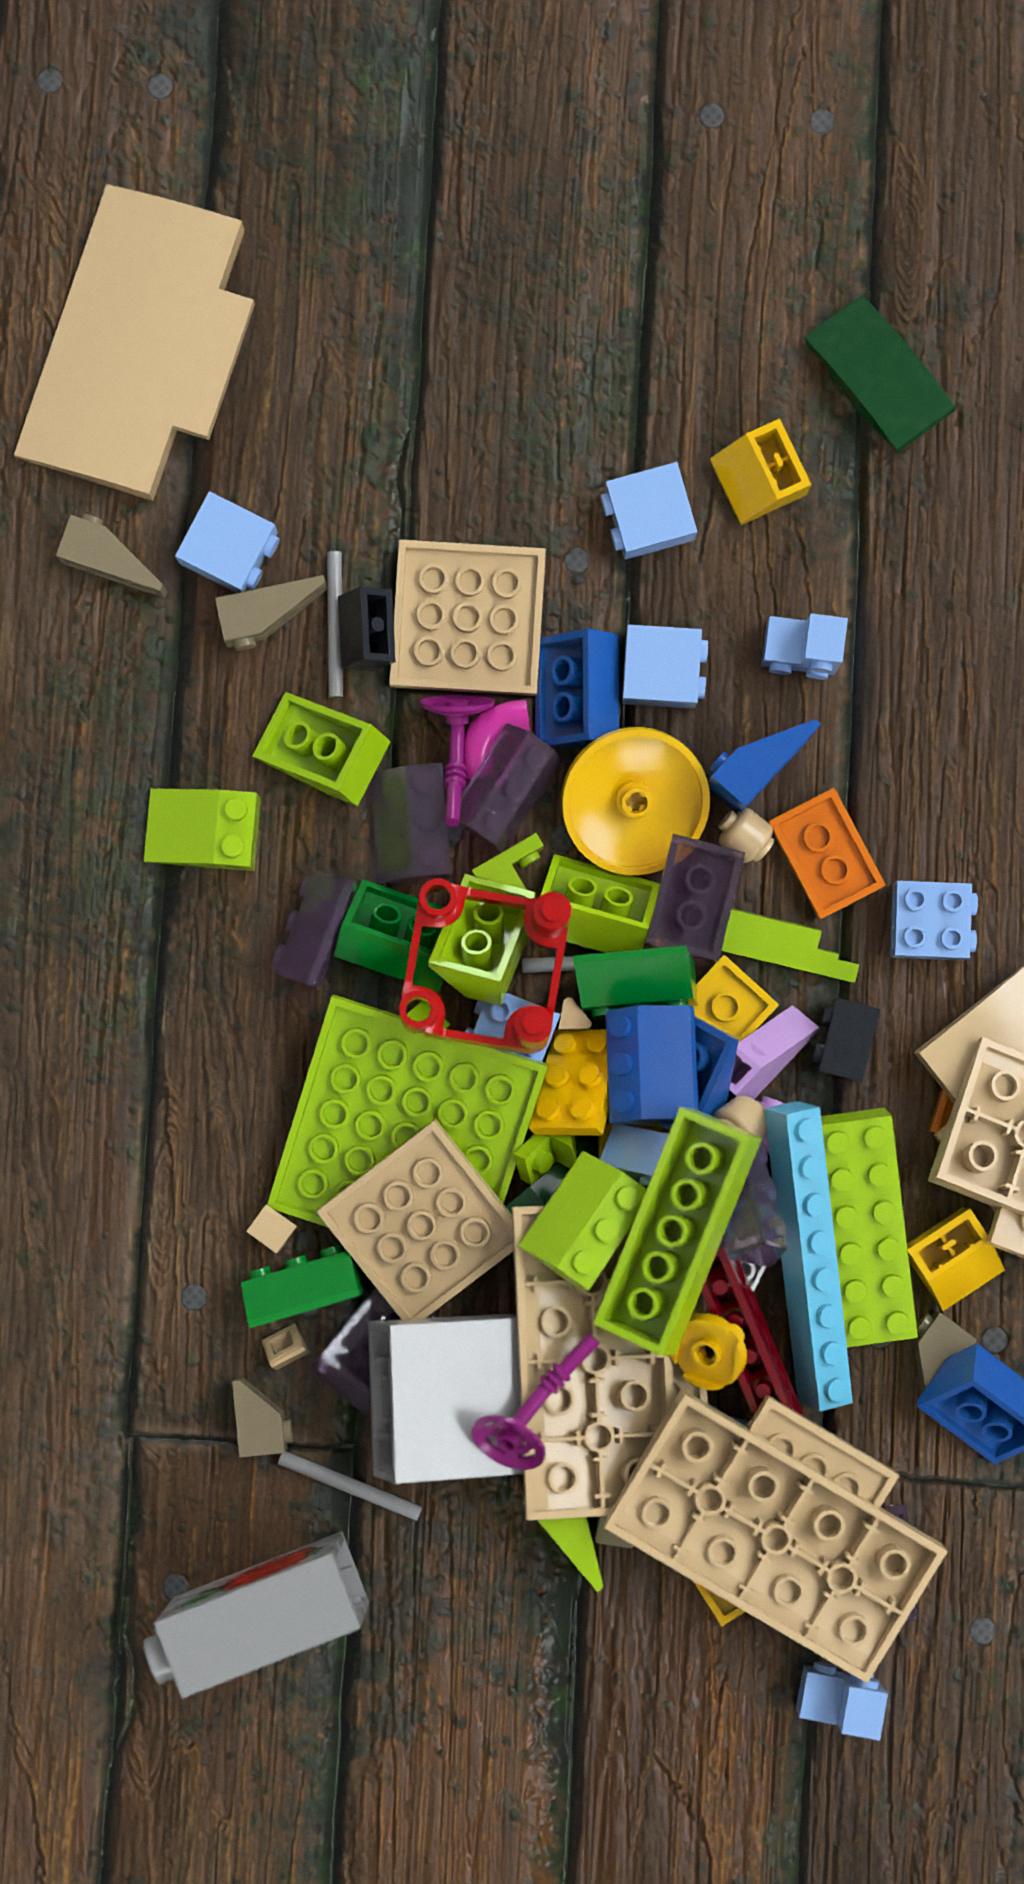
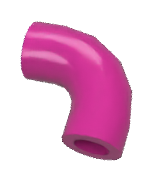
[463,699,530,782]

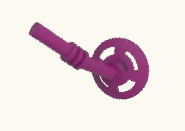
[420,695,494,826]
[471,1333,600,1470]

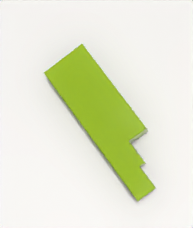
[719,907,859,983]

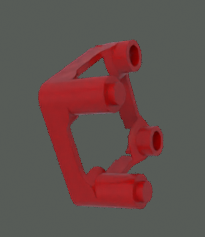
[399,878,572,1054]

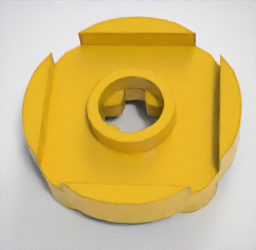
[671,1313,747,1390]

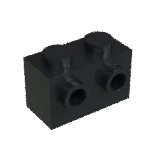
[338,586,396,671]
[811,998,881,1083]

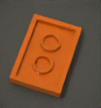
[768,788,886,920]

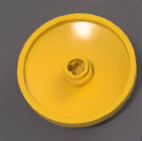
[561,727,710,875]

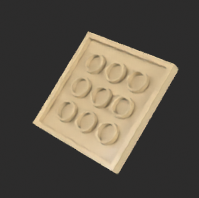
[390,540,546,696]
[316,1118,514,1320]

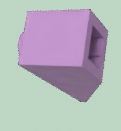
[728,1005,820,1099]

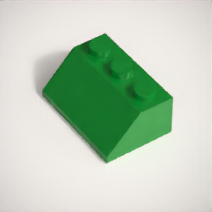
[334,879,444,992]
[573,946,698,1020]
[241,1244,364,1328]

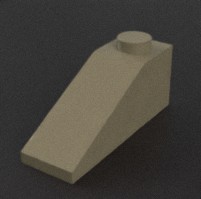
[56,514,167,598]
[215,575,327,651]

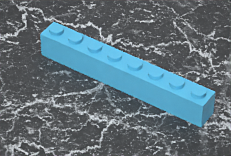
[764,1101,853,1412]

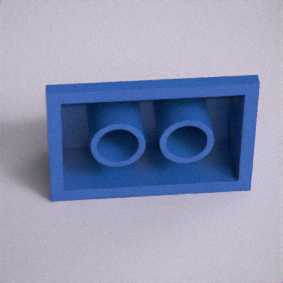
[535,628,619,748]
[606,1006,698,1127]
[917,1343,1024,1464]

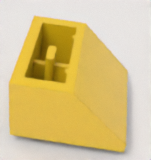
[710,418,811,525]
[907,1207,1005,1311]

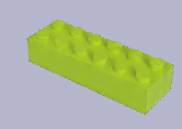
[593,1107,762,1356]
[821,1108,918,1347]

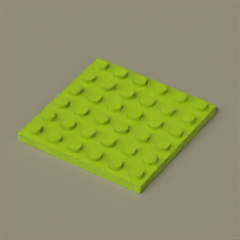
[267,994,548,1227]

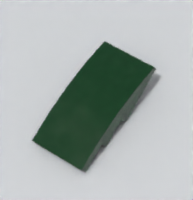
[804,295,956,453]

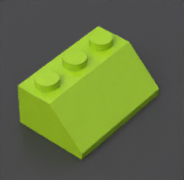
[541,854,660,953]
[428,874,536,1006]
[518,1151,647,1290]

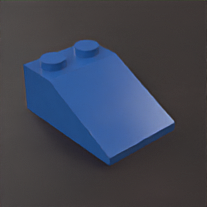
[707,719,821,813]
[659,1016,739,1131]

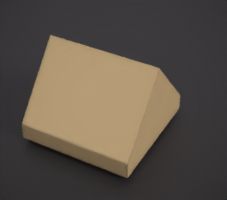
[558,997,592,1030]
[246,1204,297,1254]
[261,1323,310,1370]

